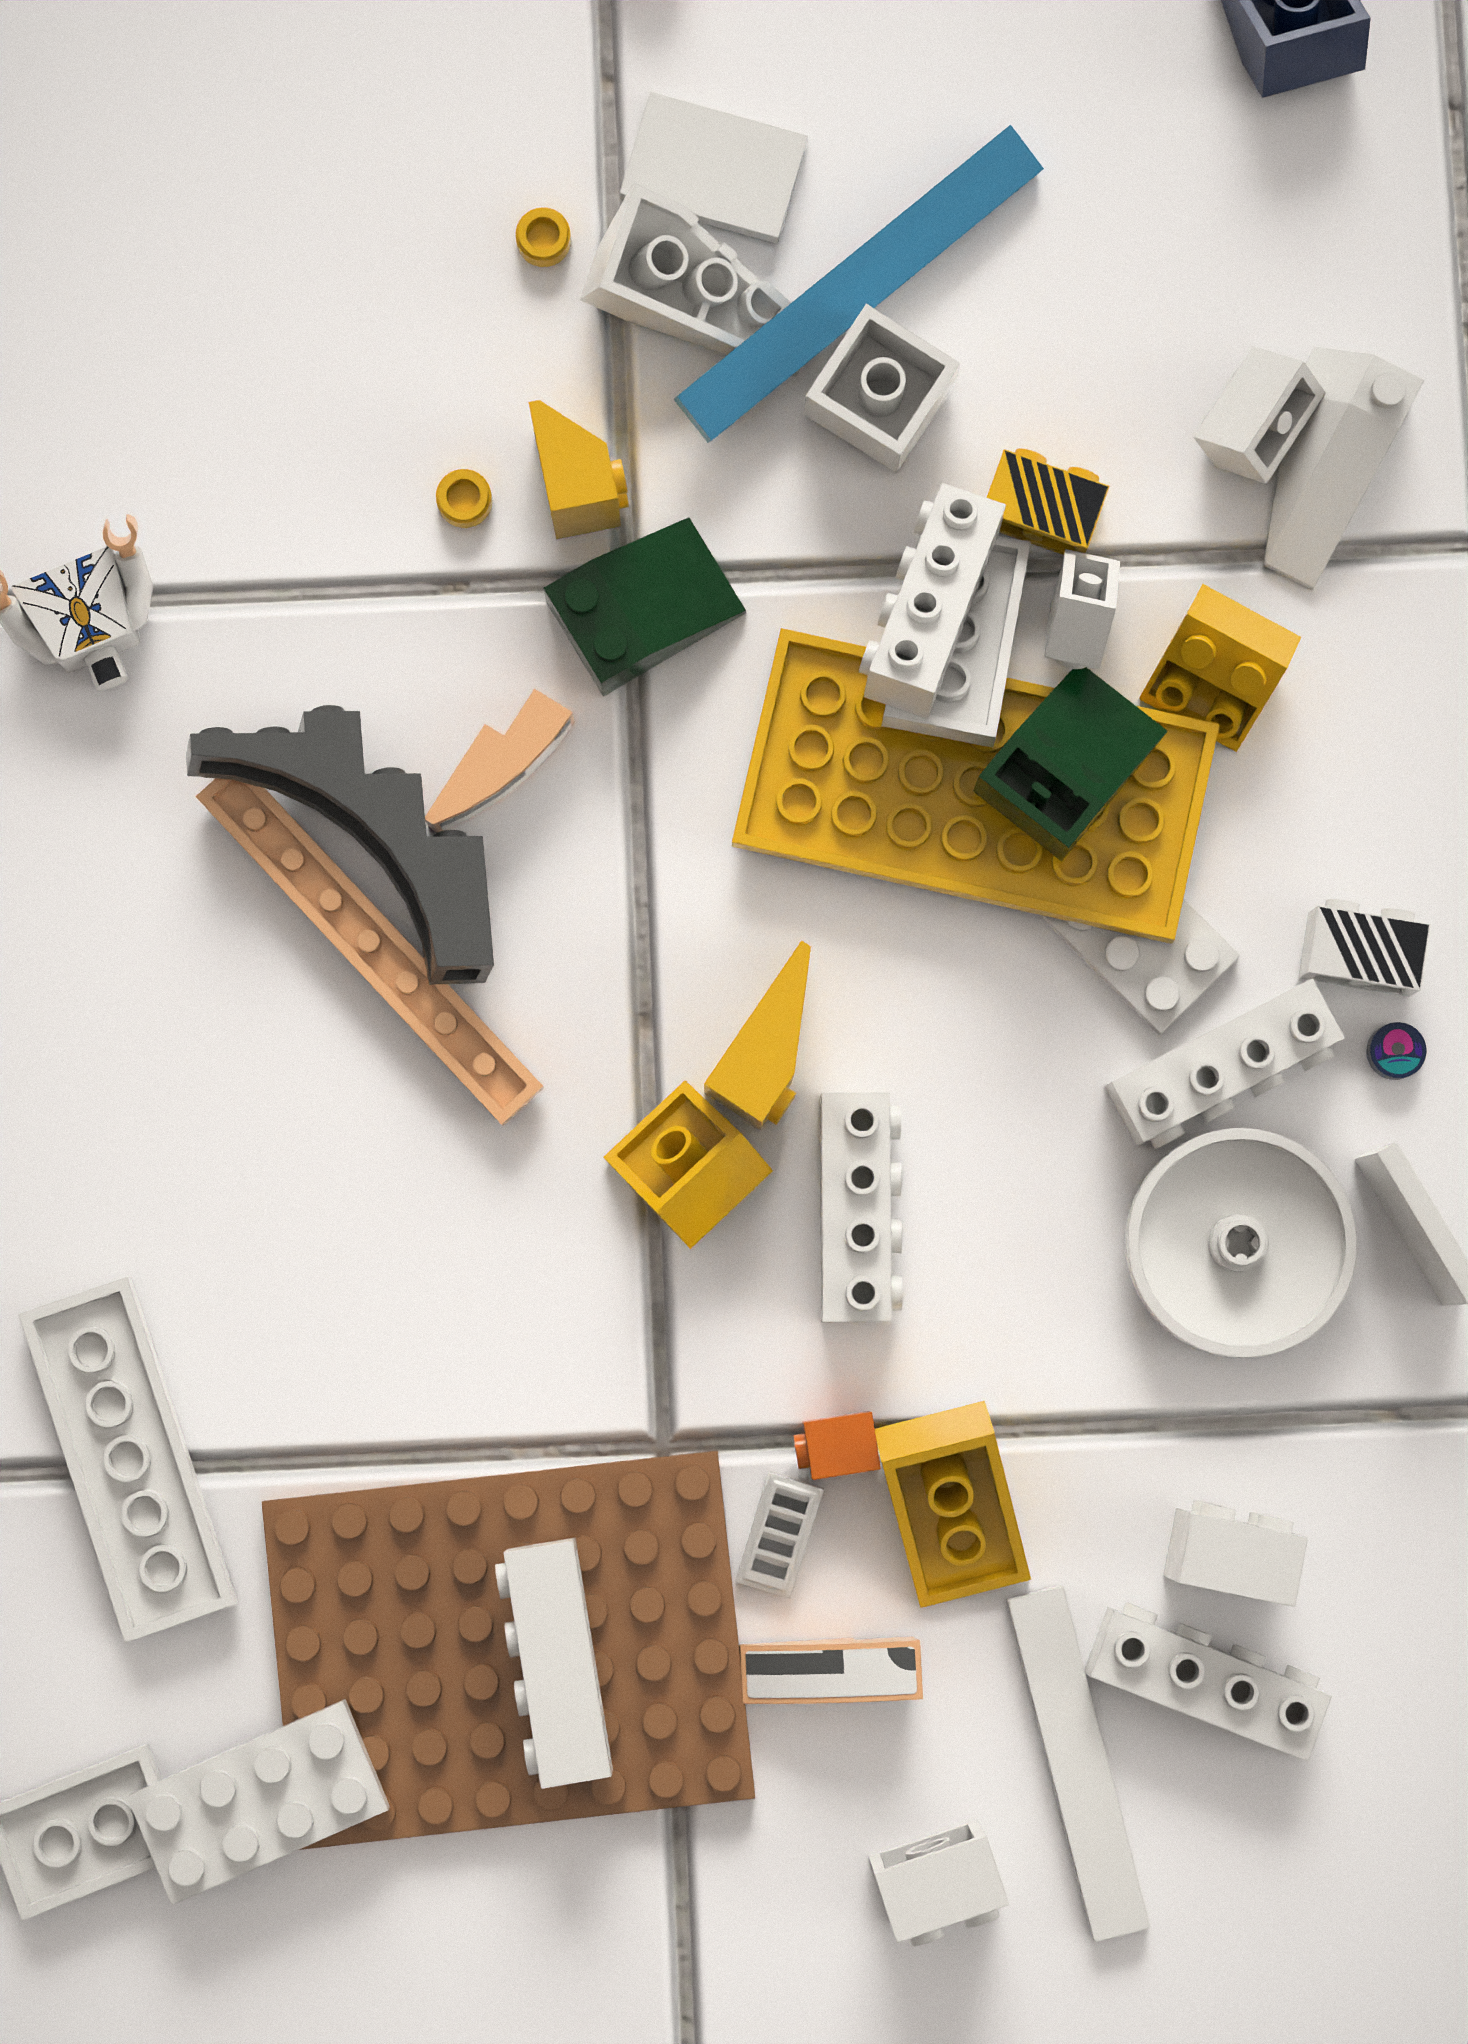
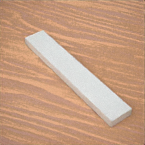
[1006,1585,1151,1942]

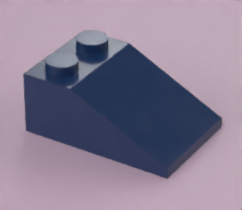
[1221,0,1371,98]

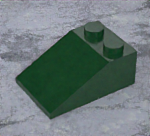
[543,517,746,697]

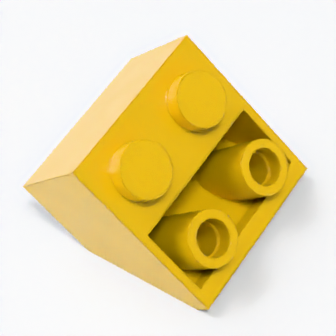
[1139,584,1301,752]

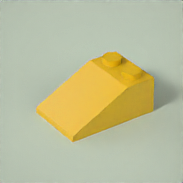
[704,940,811,1130]
[875,1401,1031,1608]

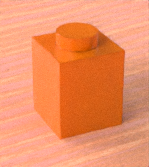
[793,1411,881,1480]

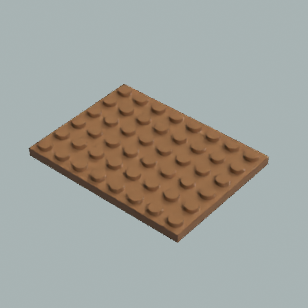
[262,1450,756,1850]

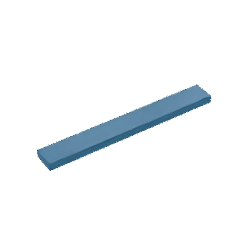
[673,125,1044,443]

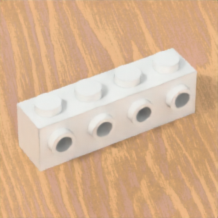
[859,483,1006,719]
[1105,978,1345,1149]
[820,1092,903,1323]
[495,1537,613,1789]
[1085,1602,1332,1762]

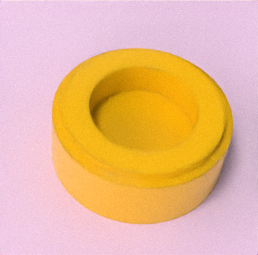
[515,207,571,267]
[436,469,493,528]

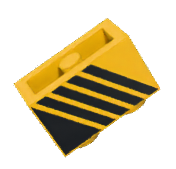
[987,448,1110,555]

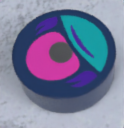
[1366,1022,1427,1080]

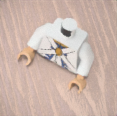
[0,514,153,691]

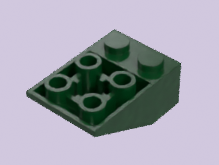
[973,667,1168,861]

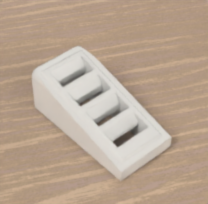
[735,1471,824,1599]

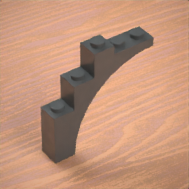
[186,705,494,985]

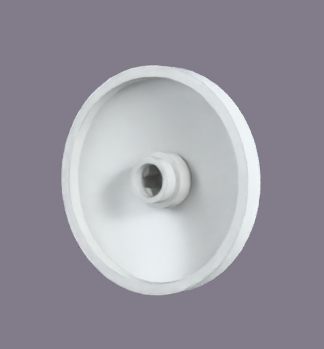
[1125,1128,1357,1358]

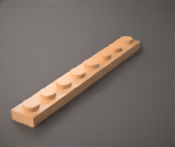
[195,778,544,1126]

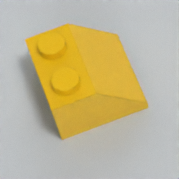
[528,400,629,540]
[603,1080,773,1249]

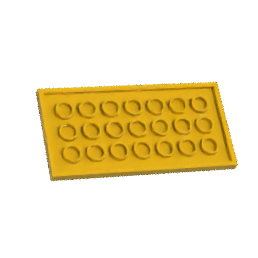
[732,628,1220,944]

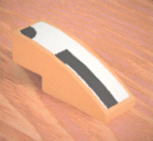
[425,688,575,833]
[739,1636,923,1704]

